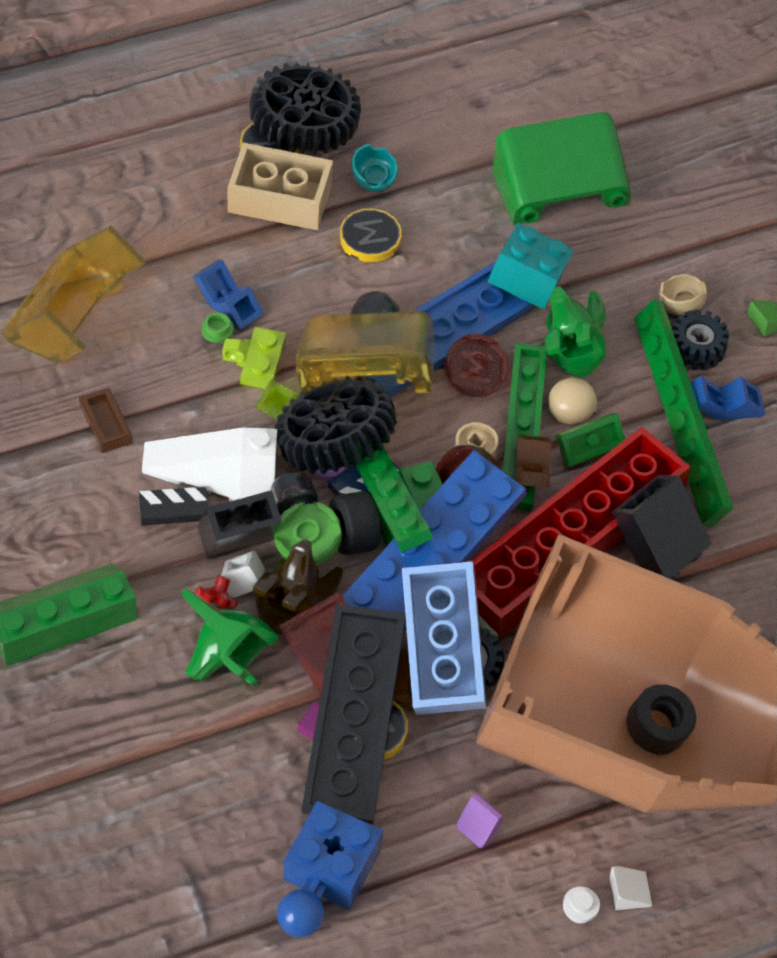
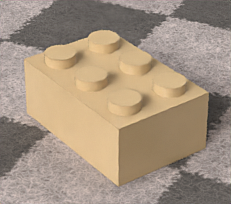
[227,143,333,230]

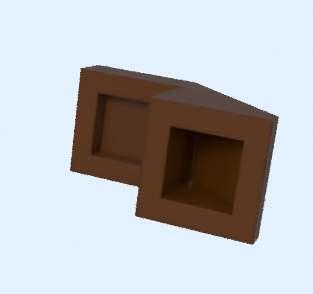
[515,434,551,488]

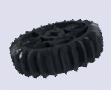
[249,61,361,155]
[275,376,397,474]

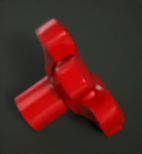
[196,575,239,608]

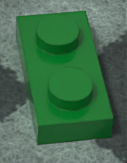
[556,413,625,467]

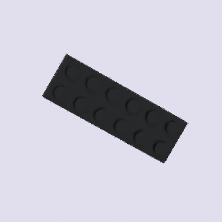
[301,604,406,824]

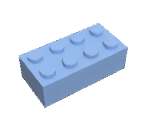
[402,562,487,715]

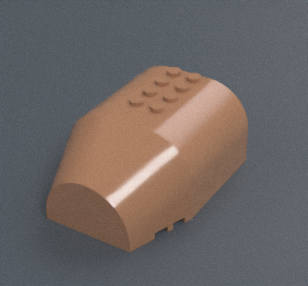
[476,534,777,813]

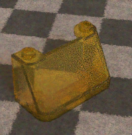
[296,310,434,393]

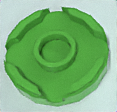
[274,502,343,565]

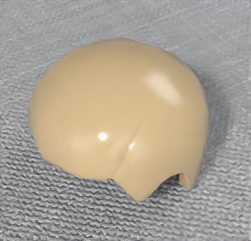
[659,274,707,317]
[548,377,598,425]

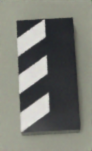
[139,487,208,526]

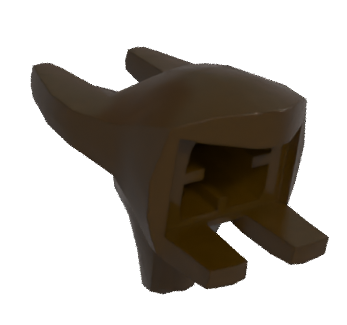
[252,539,343,635]

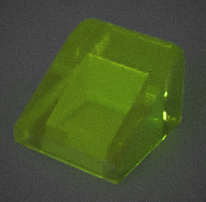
[256,379,300,420]

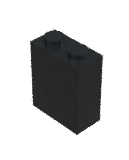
[612,474,712,580]
[197,490,282,559]

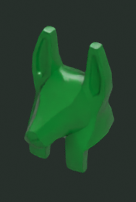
[545,286,606,377]
[181,588,280,687]

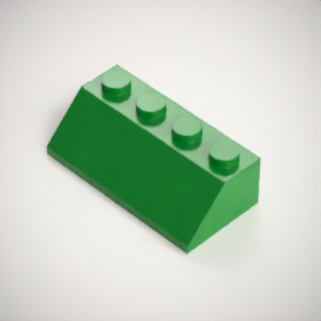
[0,563,137,666]

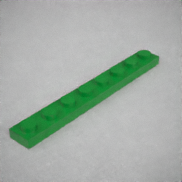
[634,299,734,527]

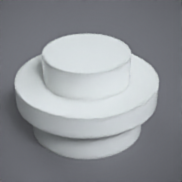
[563,887,600,923]

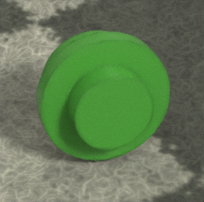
[201,312,233,343]

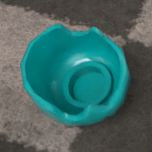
[351,143,398,192]

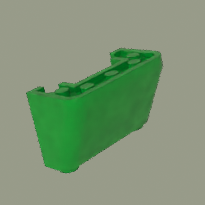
[492,112,631,226]

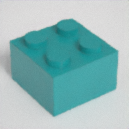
[487,223,574,309]

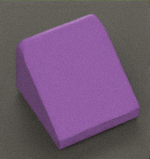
[457,793,502,848]

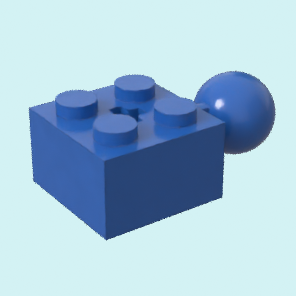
[277,801,383,938]

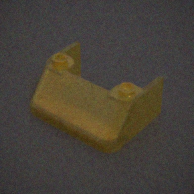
[1,226,147,362]

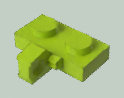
[222,327,286,390]

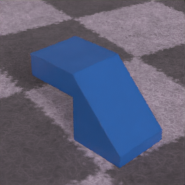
[193,260,264,330]
[691,376,766,420]

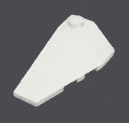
[142,427,277,502]

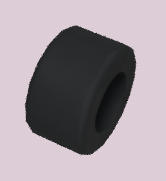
[328,491,381,555]
[626,684,697,754]

